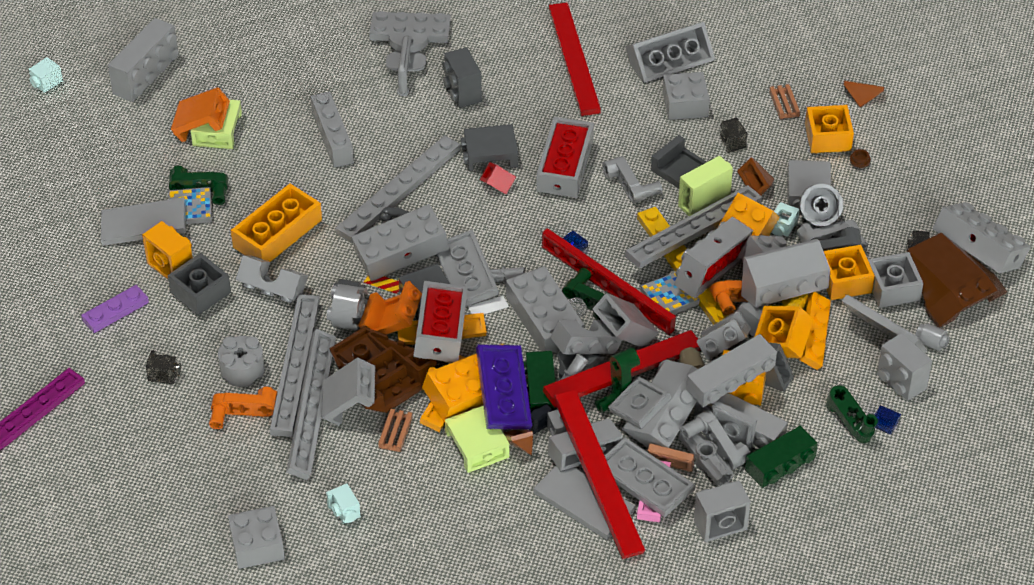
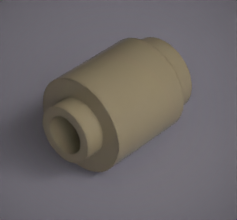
[679,347,705,369]

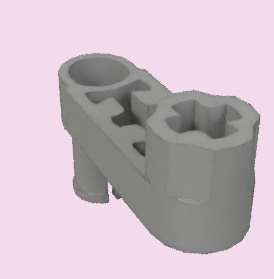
[602,156,663,204]
[796,219,868,250]
[680,410,750,470]

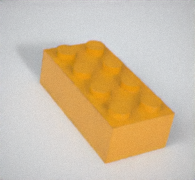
[231,183,322,262]
[422,344,504,422]

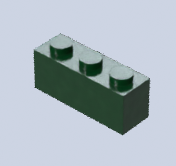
[523,351,557,413]
[745,425,818,488]

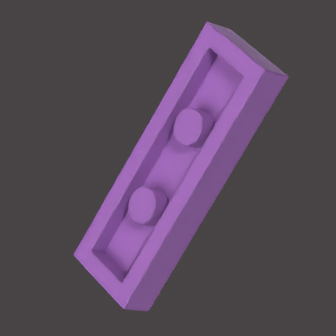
[81,285,149,333]

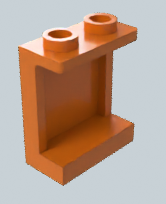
[171,87,230,142]
[358,281,422,335]

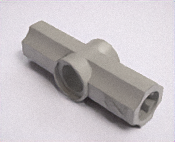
[679,432,734,486]

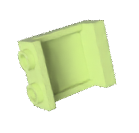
[191,99,242,149]
[445,406,509,473]

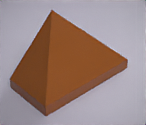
[844,81,885,107]
[737,157,774,195]
[503,429,533,456]

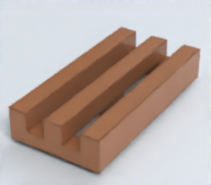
[769,84,800,119]
[378,409,413,452]
[648,444,694,472]

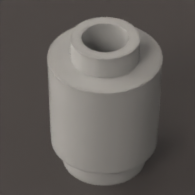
[915,323,950,351]

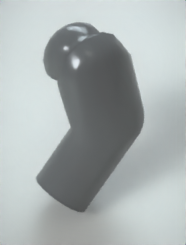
[380,207,409,222]

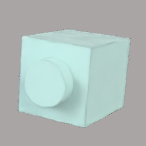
[29,57,63,93]

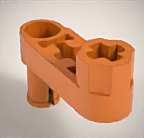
[709,280,748,316]
[209,387,277,430]

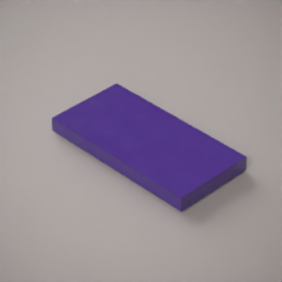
[476,345,532,429]

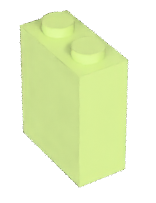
[678,156,733,216]

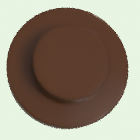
[850,149,871,168]

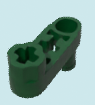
[169,165,228,205]
[562,268,605,320]
[595,347,640,414]
[826,385,878,443]

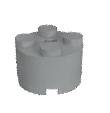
[799,183,843,226]
[327,284,368,331]
[218,336,265,387]

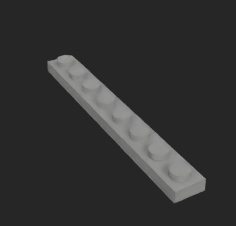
[335,135,460,243]
[625,185,762,269]
[270,294,320,437]
[286,329,336,480]

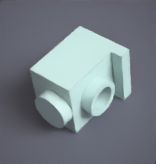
[772,202,799,237]
[326,484,360,524]

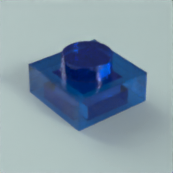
[563,231,588,251]
[875,405,901,435]

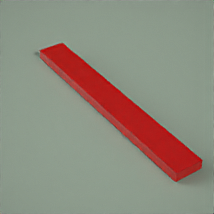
[549,2,601,116]
[542,228,676,335]
[543,330,701,407]
[553,390,645,559]

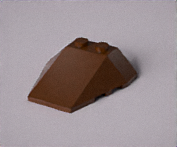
[906,232,1008,328]
[329,326,437,413]

